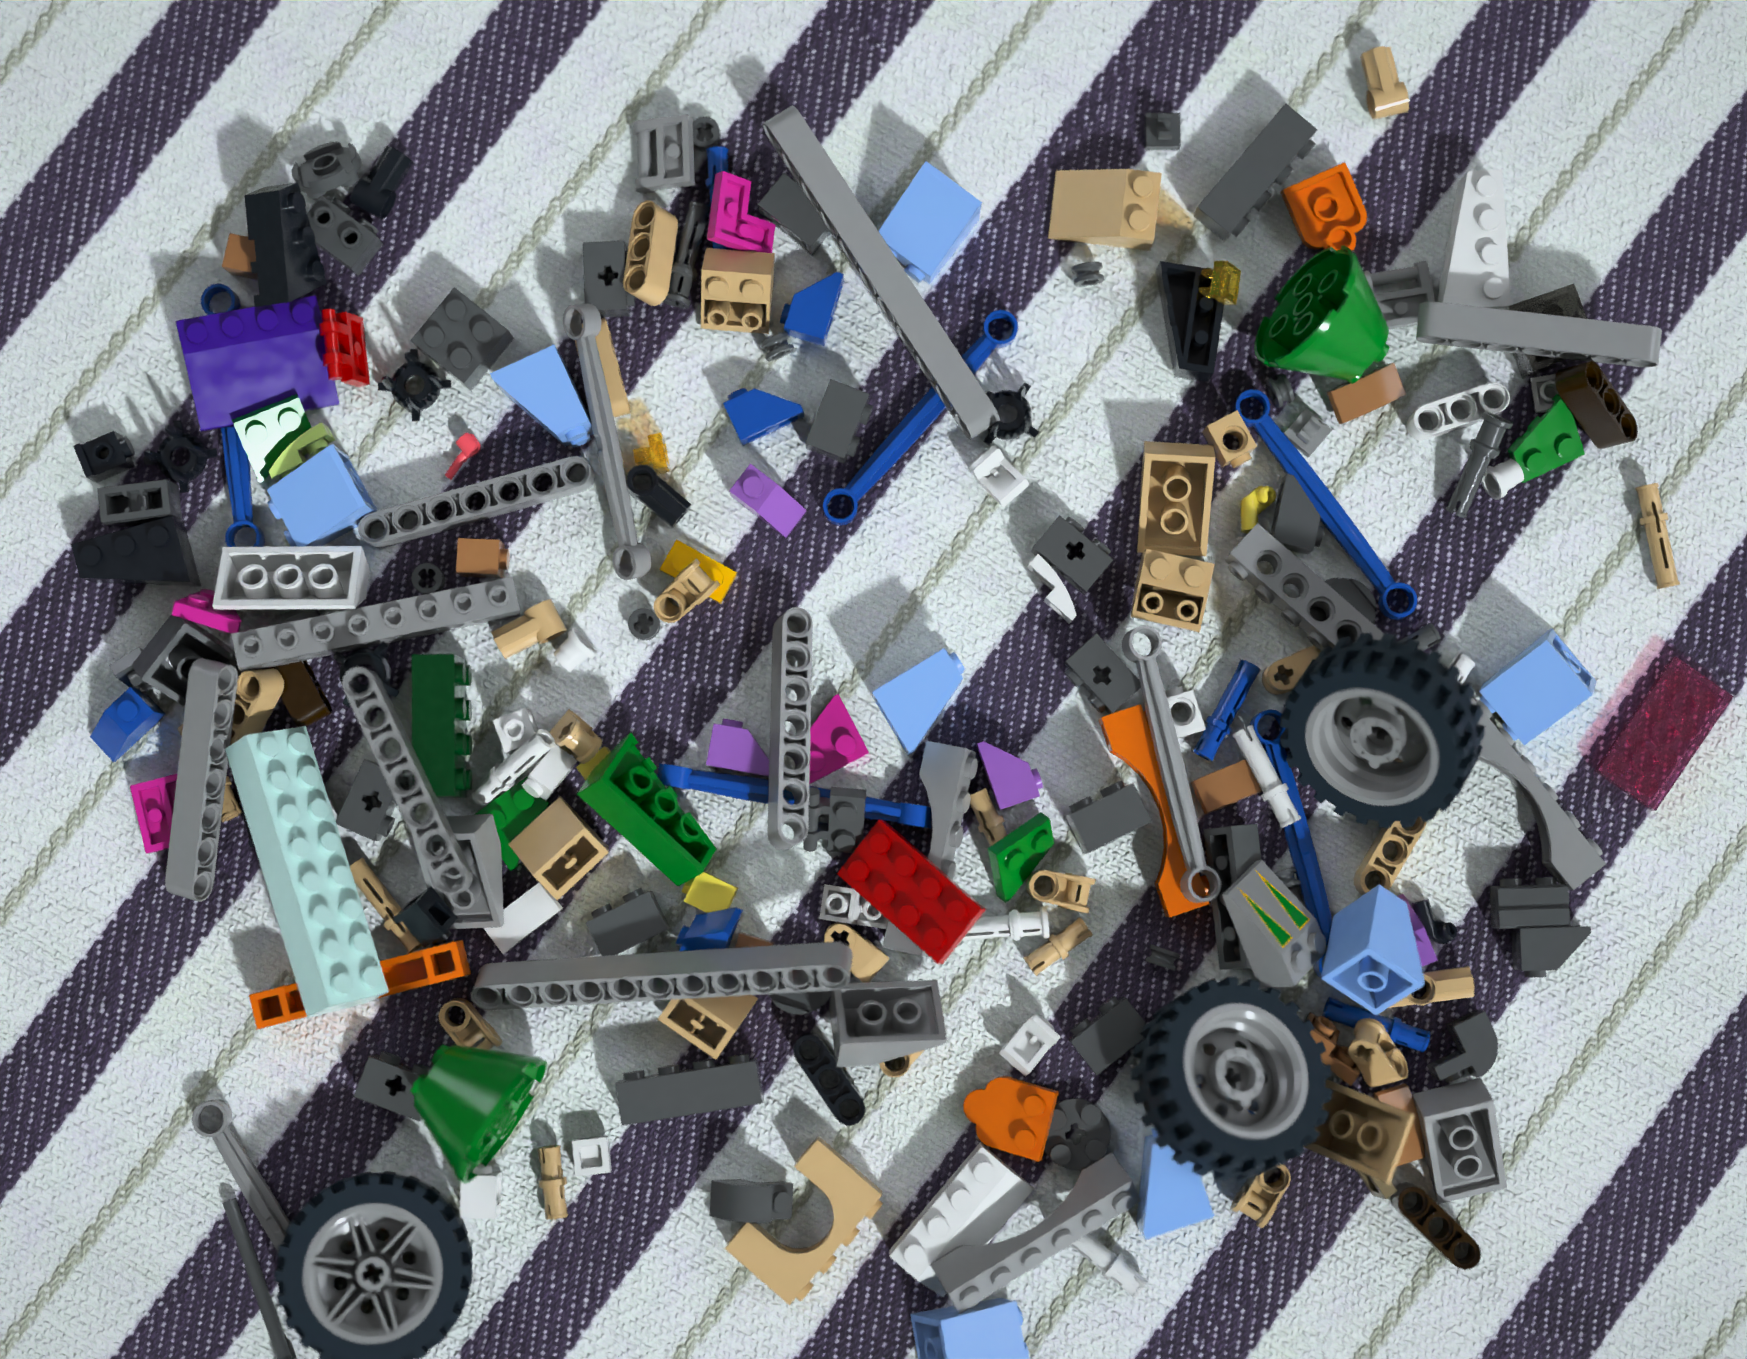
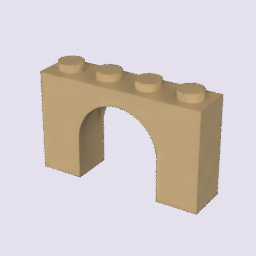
[725,1136,883,1305]

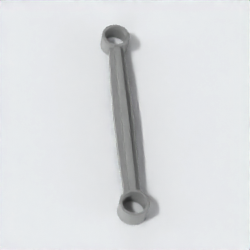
[563,303,651,580]
[1122,625,1221,903]
[192,1100,290,1252]

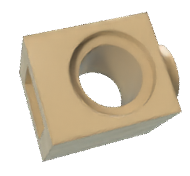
[1202,410,1257,468]

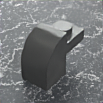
[1427,1009,1498,1083]
[709,1179,793,1223]

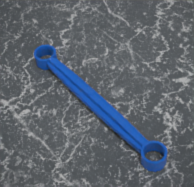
[201,284,265,547]
[823,310,1018,525]
[1232,389,1417,620]
[1249,709,1332,980]
[657,763,932,829]

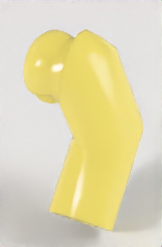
[1241,486,1276,534]

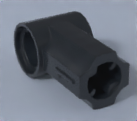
[350,145,413,220]
[627,465,692,528]

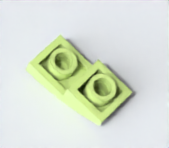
[269,422,335,482]

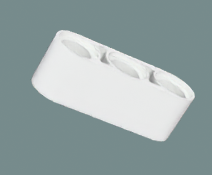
[1406,382,1510,441]

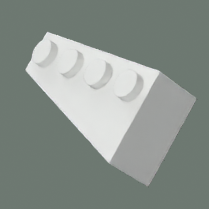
[1437,169,1511,310]

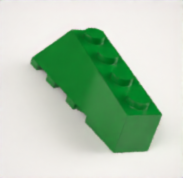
[577,733,716,886]

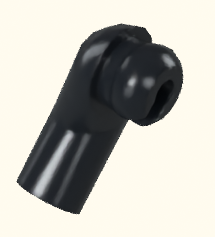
[1412,899,1457,944]

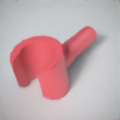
[445,433,481,480]

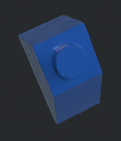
[780,272,844,346]
[723,388,804,446]
[90,687,166,762]
[675,907,743,951]

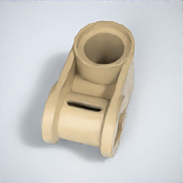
[653,558,720,623]
[1262,645,1321,695]
[549,709,602,764]
[1026,870,1096,914]
[824,922,890,983]
[439,998,503,1050]
[1348,1018,1408,1088]
[1230,1164,1291,1228]

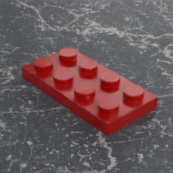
[837,819,986,965]

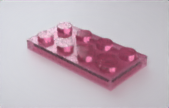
[1594,656,1734,811]

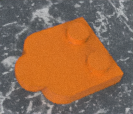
[1280,162,1367,251]
[963,1076,1059,1162]

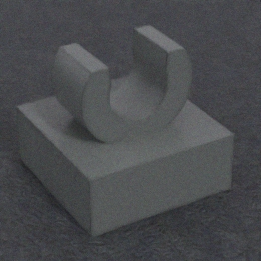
[1144,112,1181,150]
[109,647,153,694]

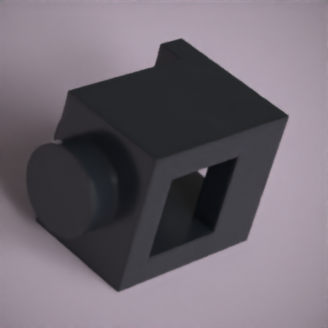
[73,431,135,483]
[393,886,458,948]

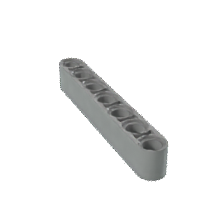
[1416,302,1662,367]
[358,456,595,548]
[767,607,813,851]
[165,658,238,902]
[342,667,473,894]

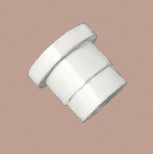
[1481,459,1524,500]
[553,628,597,671]

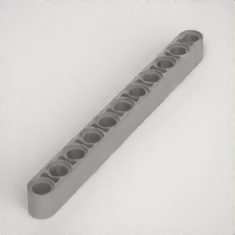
[762,105,1000,439]
[471,942,853,1010]

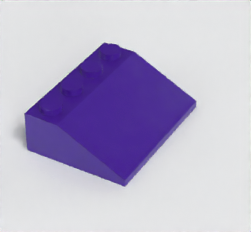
[176,295,339,432]

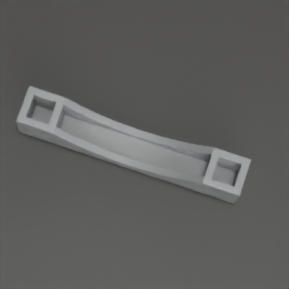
[1471,698,1606,890]
[882,741,978,957]
[930,1152,1141,1314]

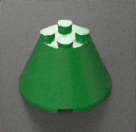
[1254,245,1389,384]
[410,1044,547,1184]

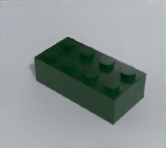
[412,654,472,798]

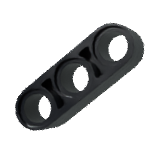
[794,1033,865,1126]

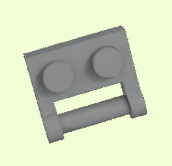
[633,114,695,193]
[1364,261,1435,329]

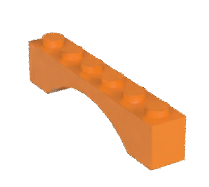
[1098,704,1210,918]
[249,940,471,1029]

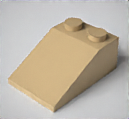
[1048,169,1162,251]
[1137,441,1215,557]
[1304,1079,1415,1184]

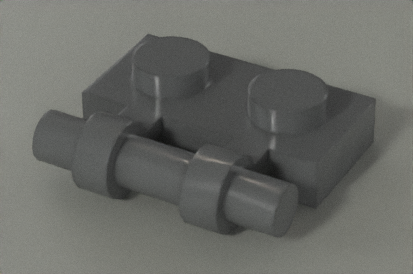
[803,787,867,853]

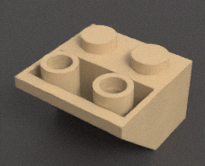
[701,248,775,334]
[1131,549,1215,633]
[509,796,609,900]
[657,995,758,1059]

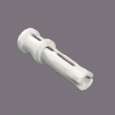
[962,907,1050,941]

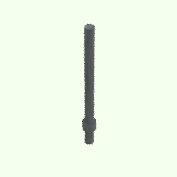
[223,1198,297,1359]

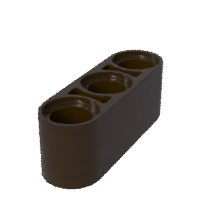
[1555,361,1638,449]
[270,660,333,727]
[1391,1182,1481,1270]

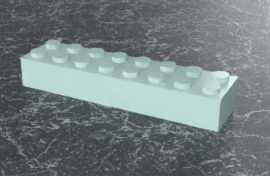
[225,726,389,1018]

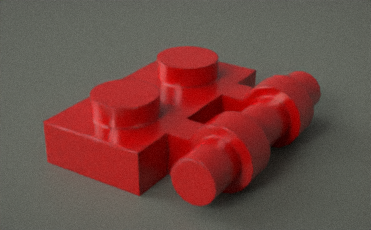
[319,309,370,387]

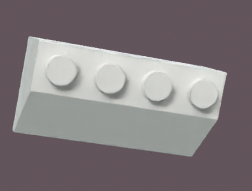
[213,546,370,610]
[889,1142,1034,1297]

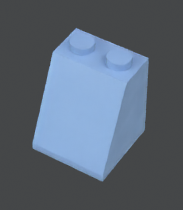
[879,161,982,285]
[490,345,593,447]
[267,444,378,546]
[1479,628,1597,745]
[872,648,965,756]
[1321,884,1425,1015]
[1136,1128,1214,1239]
[910,1298,1029,1359]

